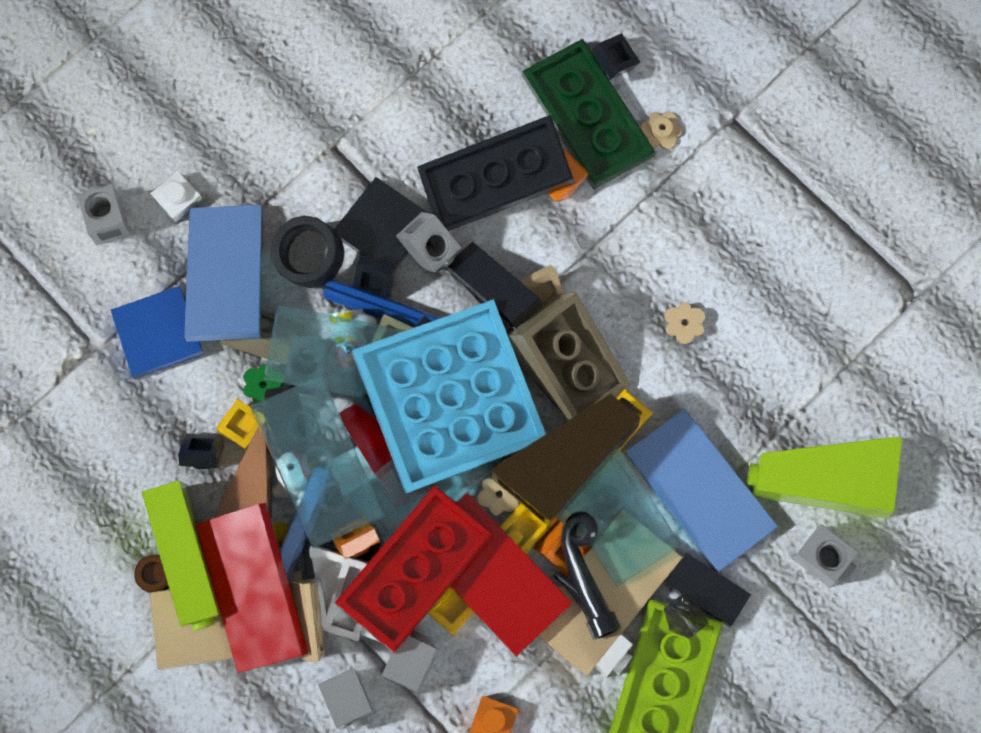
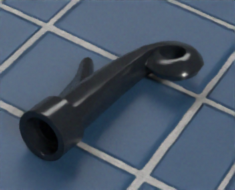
[554,511,621,640]

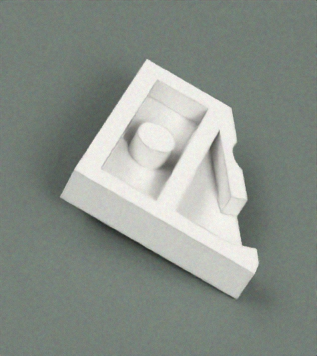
[309,544,368,641]

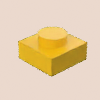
[215,398,267,450]

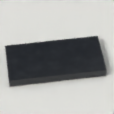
[417,115,575,231]

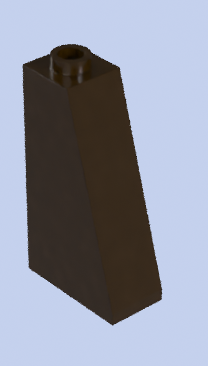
[492,394,640,528]

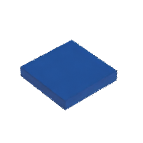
[110,285,204,379]

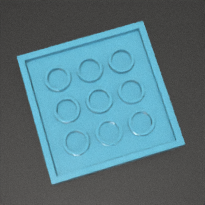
[352,299,546,494]

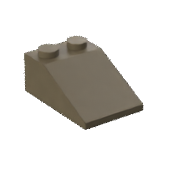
[506,292,631,420]

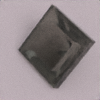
[664,594,708,639]

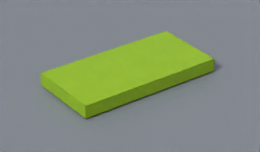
[609,599,723,733]

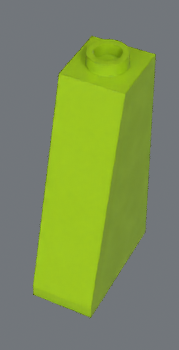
[747,437,902,518]
[141,480,221,632]

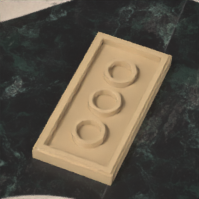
[539,510,683,677]
[150,571,304,670]

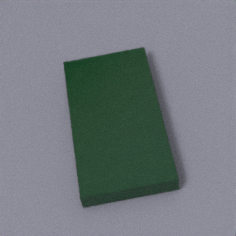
[522,39,655,190]

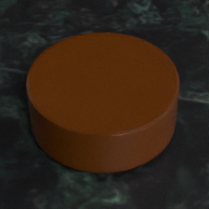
[134,555,169,593]

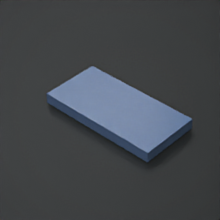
[184,205,263,342]
[625,408,778,573]

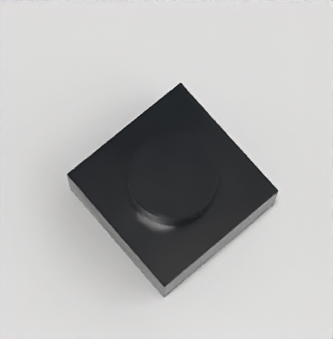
[591,33,641,80]
[353,256,396,299]
[178,433,224,469]

